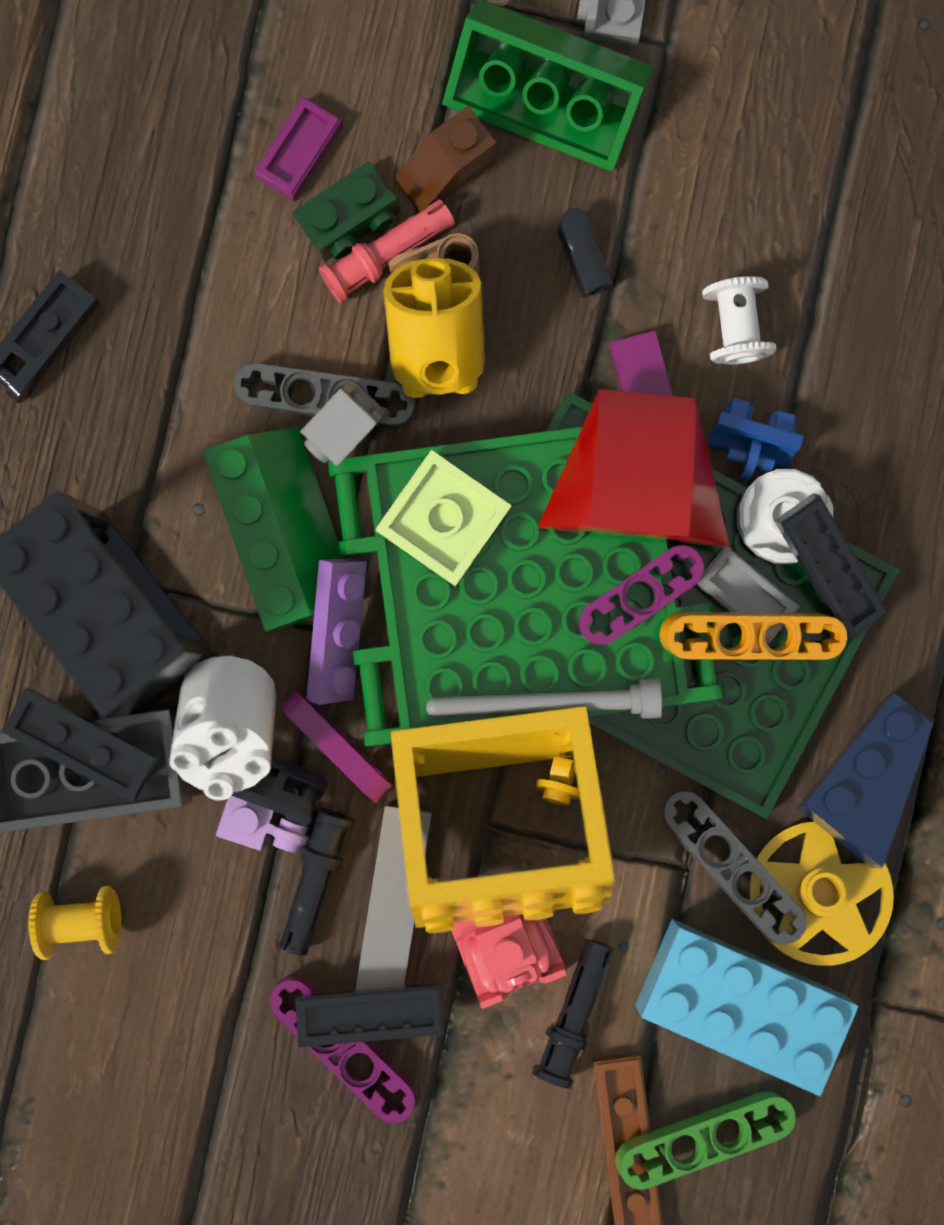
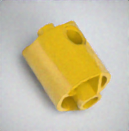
[383,258,485,398]

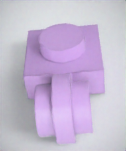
[216,796,310,853]

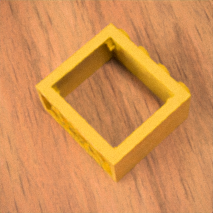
[390,706,615,933]

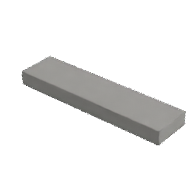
[355,805,432,990]

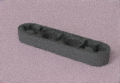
[234,363,415,428]
[662,791,807,944]

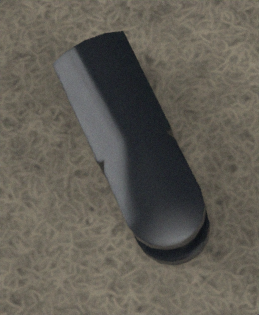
[557,208,613,298]

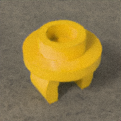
[535,756,580,806]

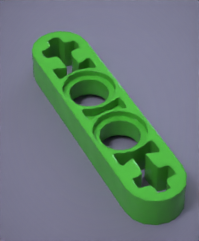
[615,1091,796,1190]

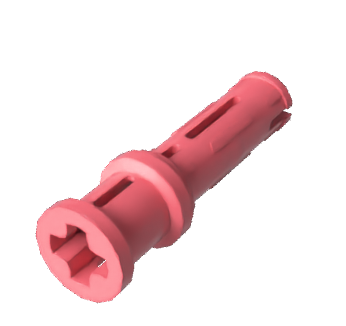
[319,199,455,304]

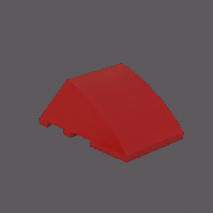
[537,389,730,547]

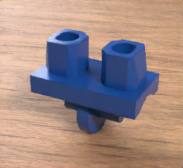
[707,398,803,480]

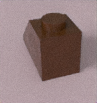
[394,106,497,213]

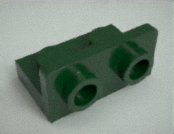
[292,161,401,262]

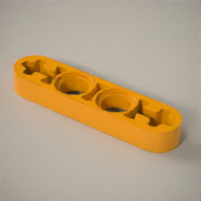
[660,612,847,660]

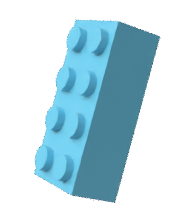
[635,919,859,1097]

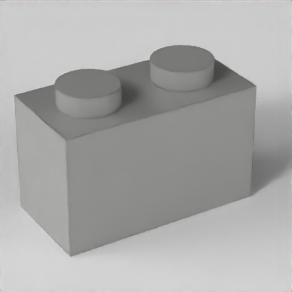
[300,379,386,466]

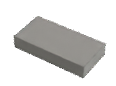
[696,547,800,643]

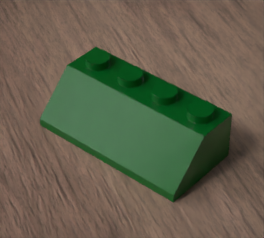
[442,0,654,172]
[202,427,345,633]

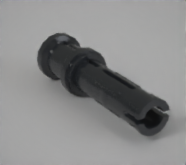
[278,807,355,955]
[532,938,614,1089]

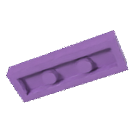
[306,558,367,705]

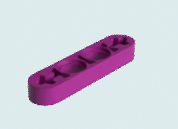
[270,975,416,1124]

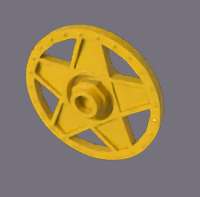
[749,822,894,966]

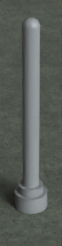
[426,679,662,719]

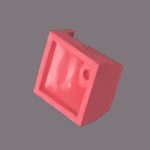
[451,914,567,1009]

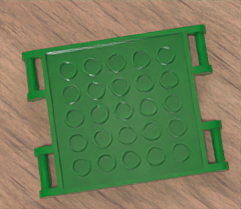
[328,427,725,746]

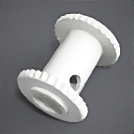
[702,276,777,365]

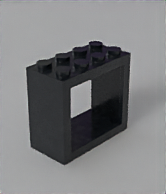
[0,490,217,718]

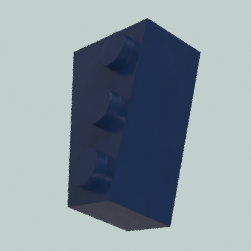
[796,693,933,869]

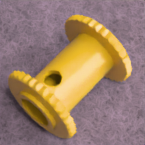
[29,886,122,960]

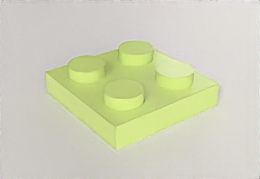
[375,450,511,587]

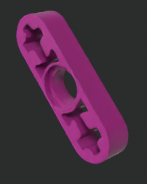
[578,545,704,645]
[280,689,393,803]

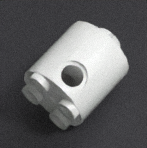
[169,656,276,800]

